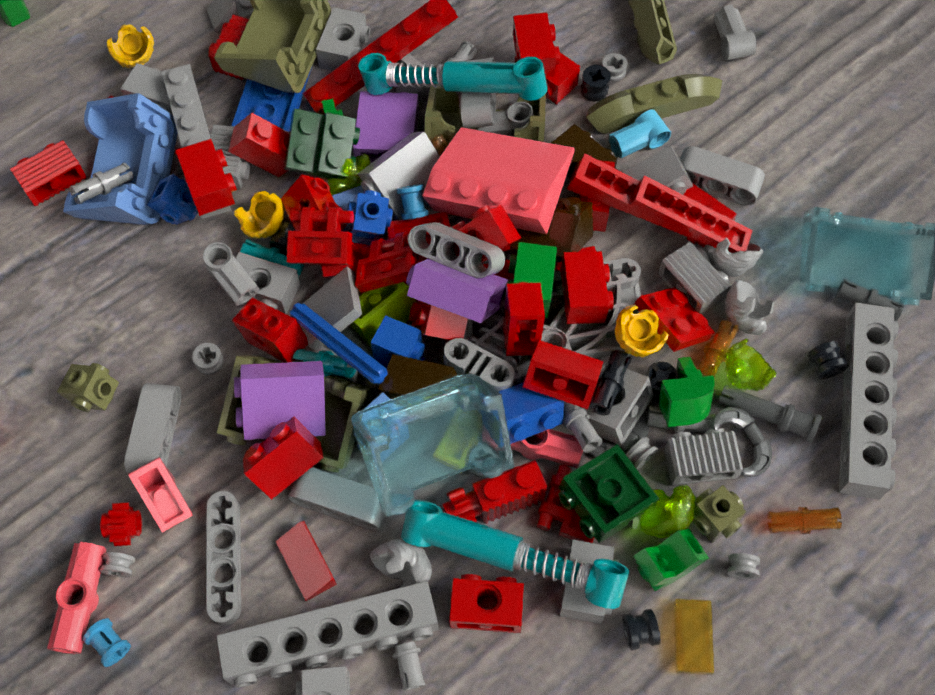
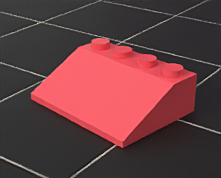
[422,127,575,235]

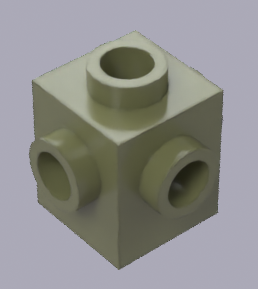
[57,363,119,412]
[690,485,746,543]

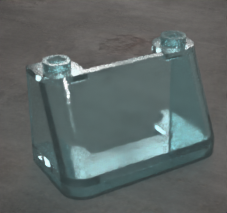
[800,207,935,306]
[351,374,515,517]

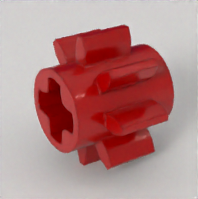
[441,487,482,522]
[100,502,142,546]

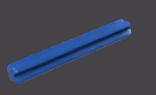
[290,303,388,384]

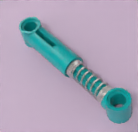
[358,53,547,101]
[401,500,629,609]

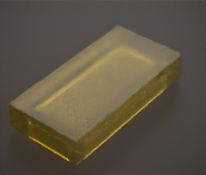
[674,599,714,675]

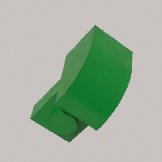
[659,357,715,427]
[634,529,709,591]

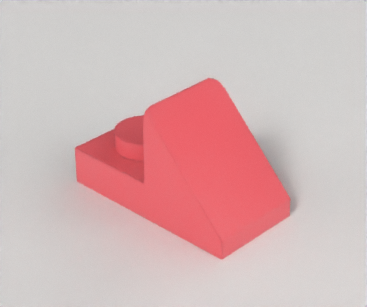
[128,457,193,533]

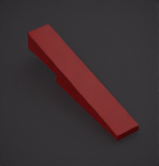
[566,153,753,253]

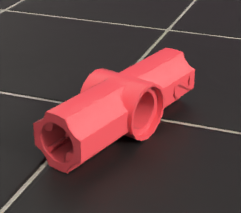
[482,423,583,468]
[47,542,107,654]

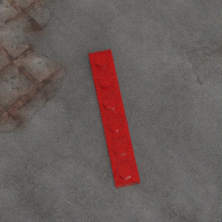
[303,0,458,115]

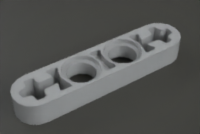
[206,491,241,626]

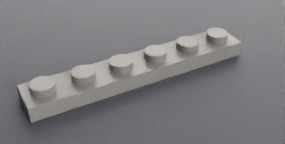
[161,64,231,219]

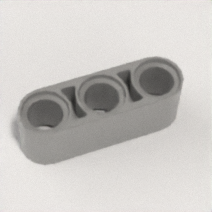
[461,57,496,129]
[680,146,765,205]
[408,222,505,278]
[125,383,181,473]
[288,467,391,531]

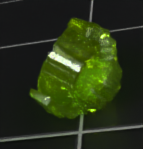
[327,154,370,195]
[724,338,777,392]
[640,485,695,538]

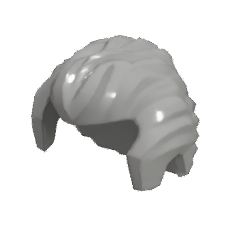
[704,238,763,277]
[725,280,774,336]
[370,538,432,588]

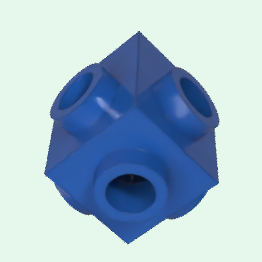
[147,174,198,225]
[347,190,393,240]

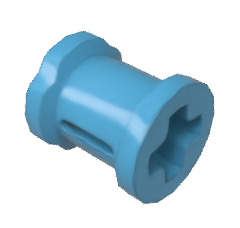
[396,184,429,220]
[82,618,131,667]

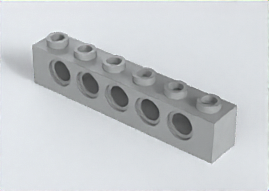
[839,302,898,500]
[216,581,439,688]

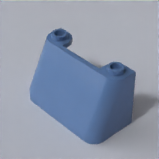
[63,93,178,225]

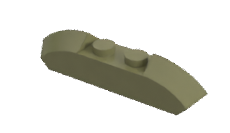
[628,0,677,65]
[586,74,723,134]

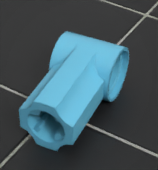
[608,110,671,158]

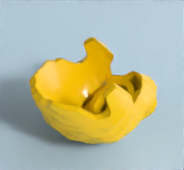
[106,24,154,68]
[234,191,285,239]
[614,305,669,357]

